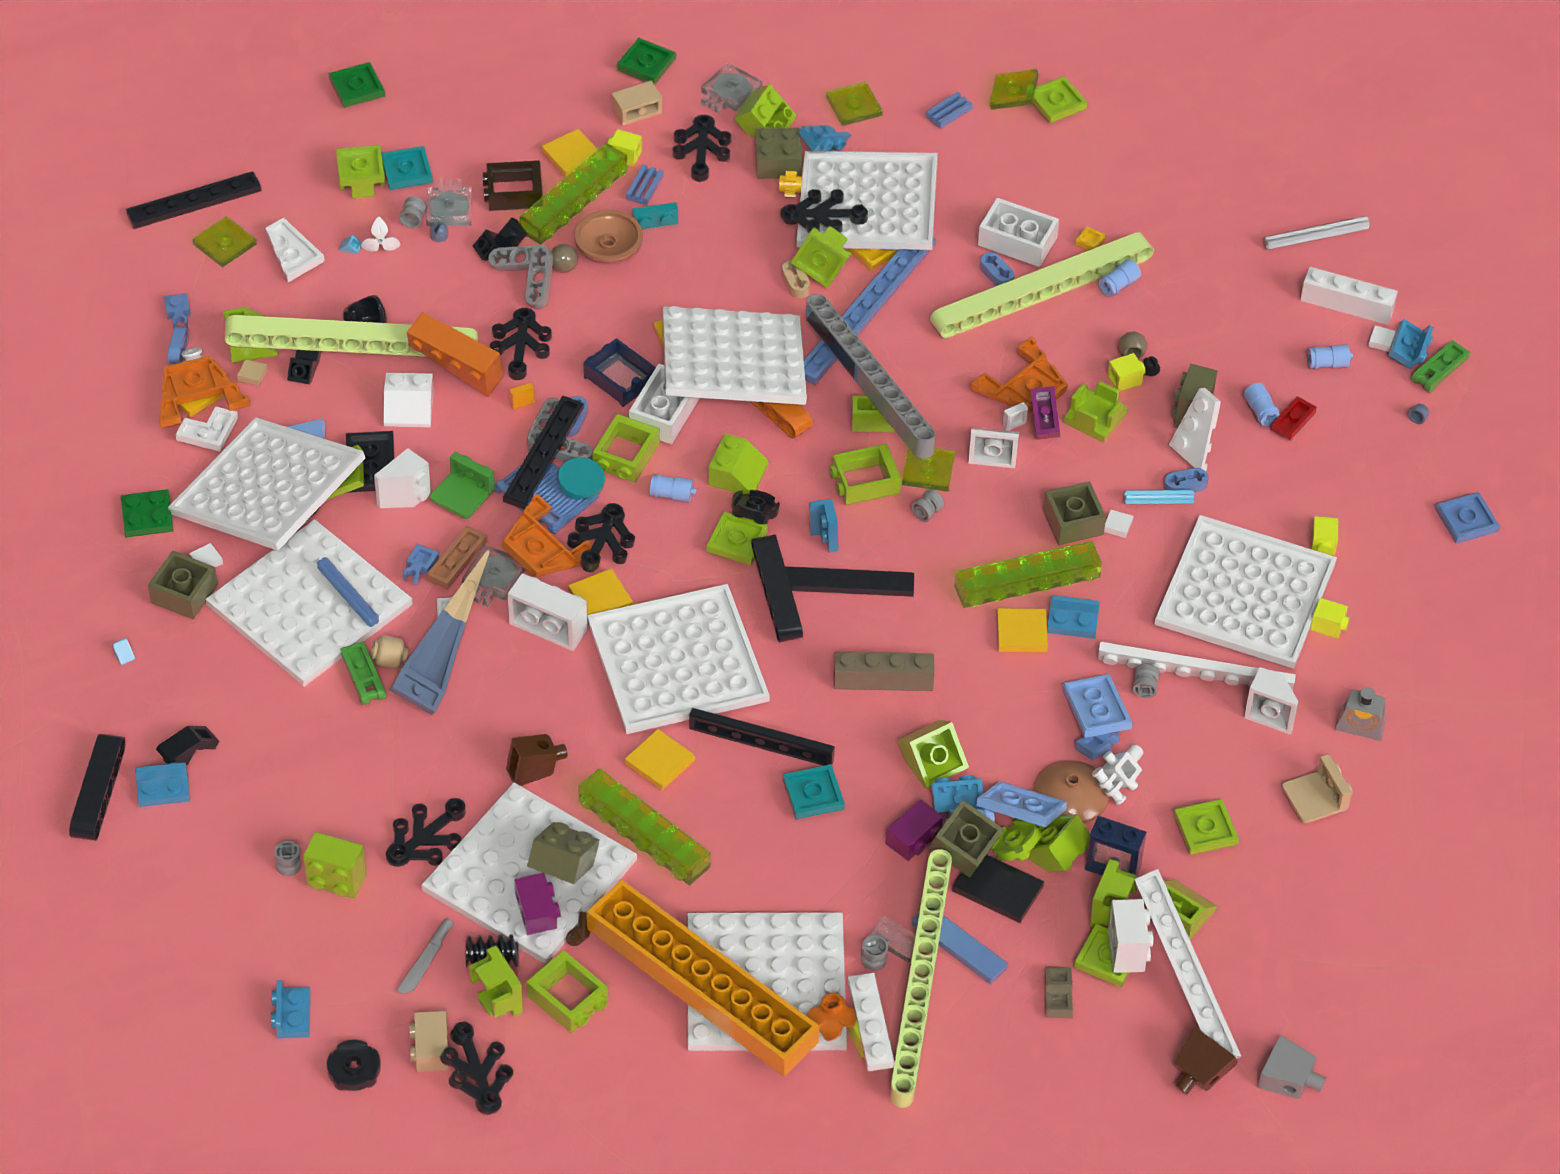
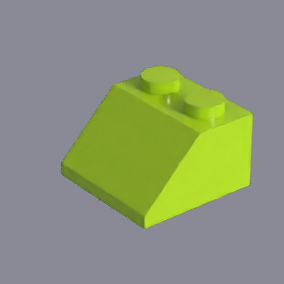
[708,433,769,494]
[897,720,969,788]
[1027,815,1090,872]

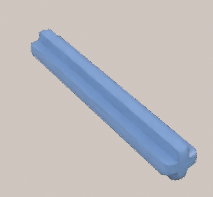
[317,557,379,627]

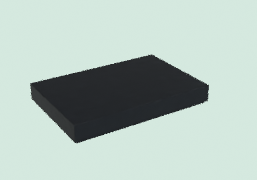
[346,431,394,493]
[952,855,1044,923]

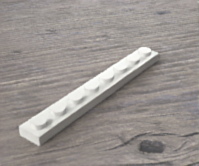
[1098,642,1296,691]
[1134,869,1241,1059]

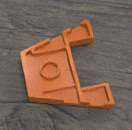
[970,336,1068,414]
[159,355,250,428]
[501,493,602,578]

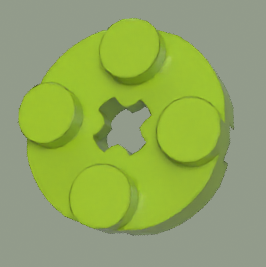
[992,819,1042,861]

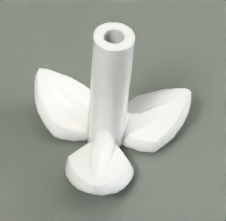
[361,216,401,252]

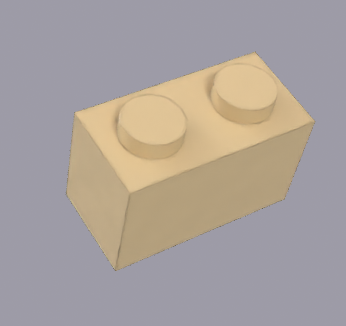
[612,81,662,126]
[409,1011,449,1072]

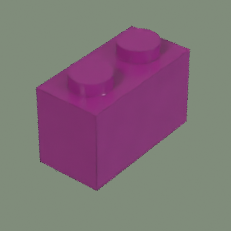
[1031,386,1060,440]
[886,799,943,861]
[514,873,561,935]

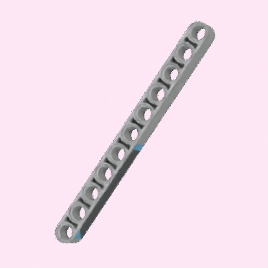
[806,294,935,458]

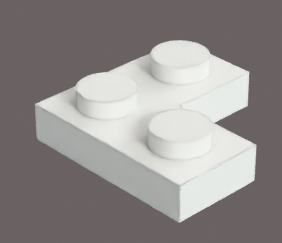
[176,406,238,452]

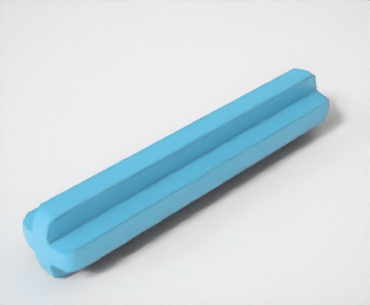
[1124,490,1195,504]

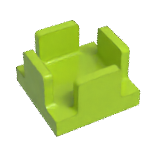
[336,145,385,198]
[791,226,852,288]
[1063,381,1128,443]
[1090,859,1138,929]
[469,946,523,1018]

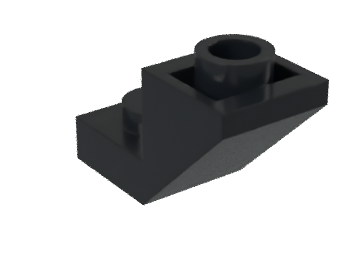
[472,217,527,261]
[287,350,321,384]
[156,726,219,765]

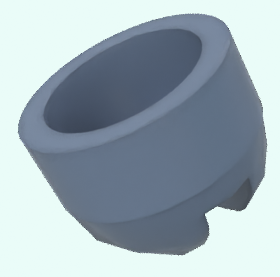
[430,222,448,242]
[1408,404,1429,424]

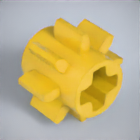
[779,171,802,198]

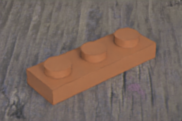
[427,526,487,590]

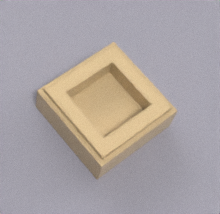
[237,359,268,386]

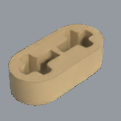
[782,260,810,298]

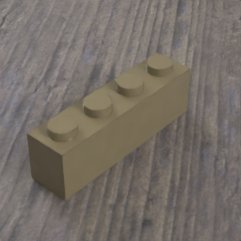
[834,652,934,691]

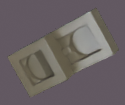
[1045,967,1073,1018]

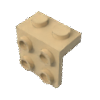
[1282,754,1353,823]

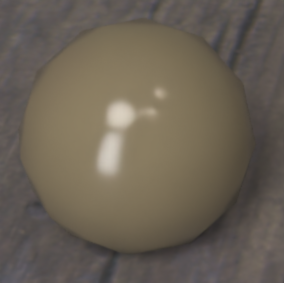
[551,244,578,273]
[1118,331,1147,359]

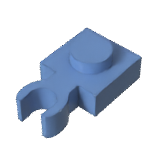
[164,293,191,328]
[403,544,439,585]
[1076,732,1120,760]

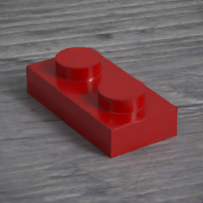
[1271,396,1317,441]

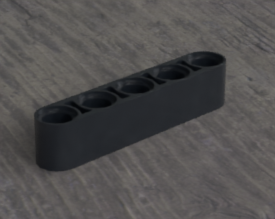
[751,534,803,643]
[69,734,125,841]

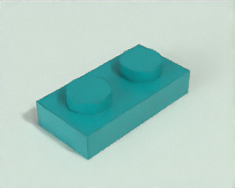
[632,202,678,229]

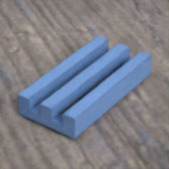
[926,92,973,129]
[626,164,664,205]

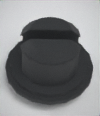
[1143,356,1160,376]

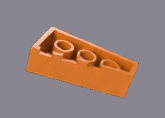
[407,312,503,397]

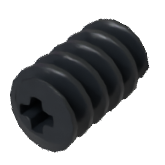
[466,934,519,968]

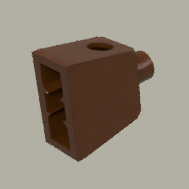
[506,734,568,786]
[1175,1027,1238,1095]

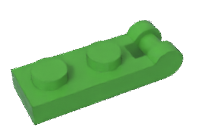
[1411,340,1470,393]
[340,641,386,706]

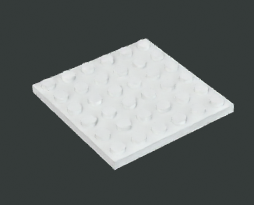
[797,151,938,250]
[662,306,807,405]
[168,417,365,550]
[1154,515,1337,669]
[205,519,413,687]
[587,584,770,734]
[422,783,637,965]
[688,913,847,1051]

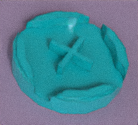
[558,457,605,500]

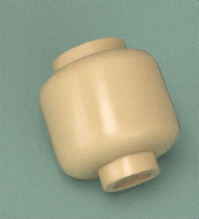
[371,635,408,669]

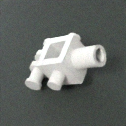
[1091,744,1144,805]

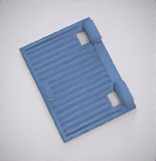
[495,463,599,534]

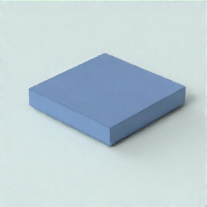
[1435,492,1500,544]

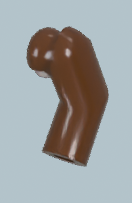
[566,912,590,946]

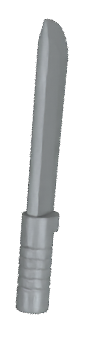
[397,919,453,993]

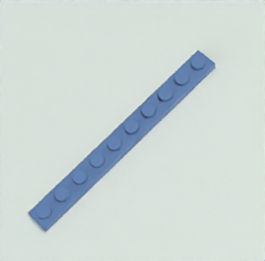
[804,238,936,385]

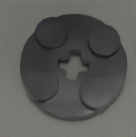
[731,490,780,525]
[327,1040,381,1091]

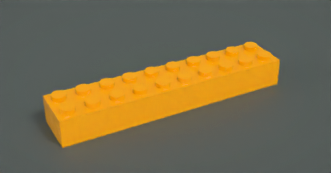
[587,879,820,1077]

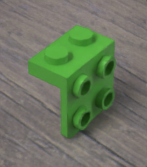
[430,452,495,519]

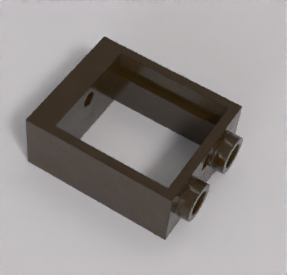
[483,160,543,211]

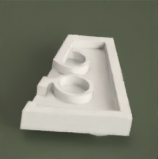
[265,217,325,283]
[1169,388,1221,471]

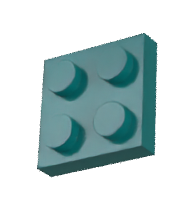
[382,146,433,190]
[783,764,845,820]

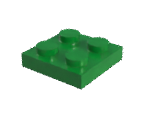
[617,38,676,85]
[329,62,385,108]
[120,489,174,538]

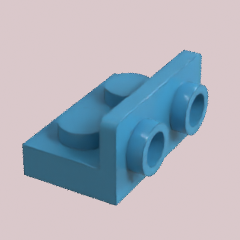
[798,125,851,152]
[809,499,838,552]
[1047,595,1100,639]
[135,763,190,807]
[929,775,983,814]
[271,981,310,1039]

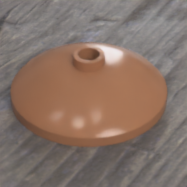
[575,210,643,262]
[1034,761,1109,823]

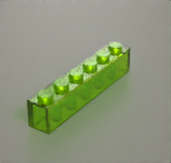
[519,143,628,245]
[954,541,1102,608]
[578,768,711,886]

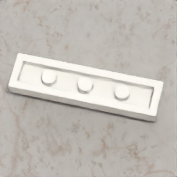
[848,973,894,1071]

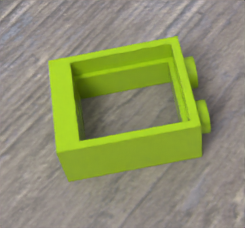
[593,414,660,483]
[829,444,901,505]
[526,950,609,1033]

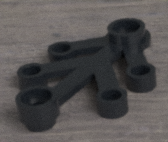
[673,115,731,182]
[780,189,868,233]
[490,308,552,380]
[567,503,635,572]
[386,798,466,867]
[440,1022,513,1115]

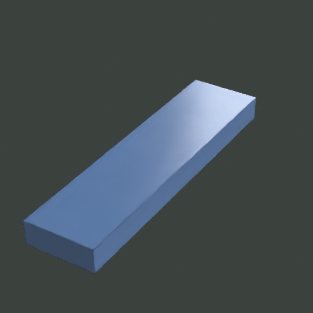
[912,908,1008,984]

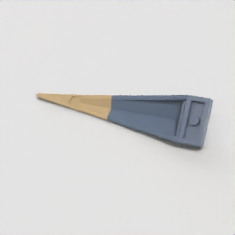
[390,550,489,715]

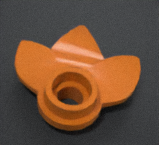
[807,993,856,1042]

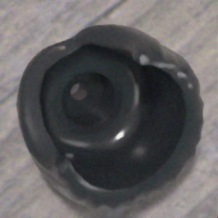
[343,295,387,323]

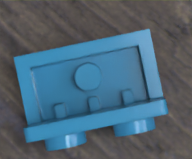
[1388,319,1434,369]

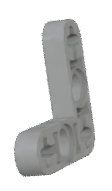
[488,245,553,309]
[527,398,593,462]

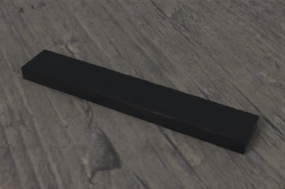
[126,171,261,229]
[503,395,584,509]
[785,566,914,597]
[689,708,835,766]

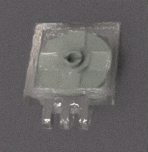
[701,63,762,114]
[426,178,472,226]
[462,544,526,607]

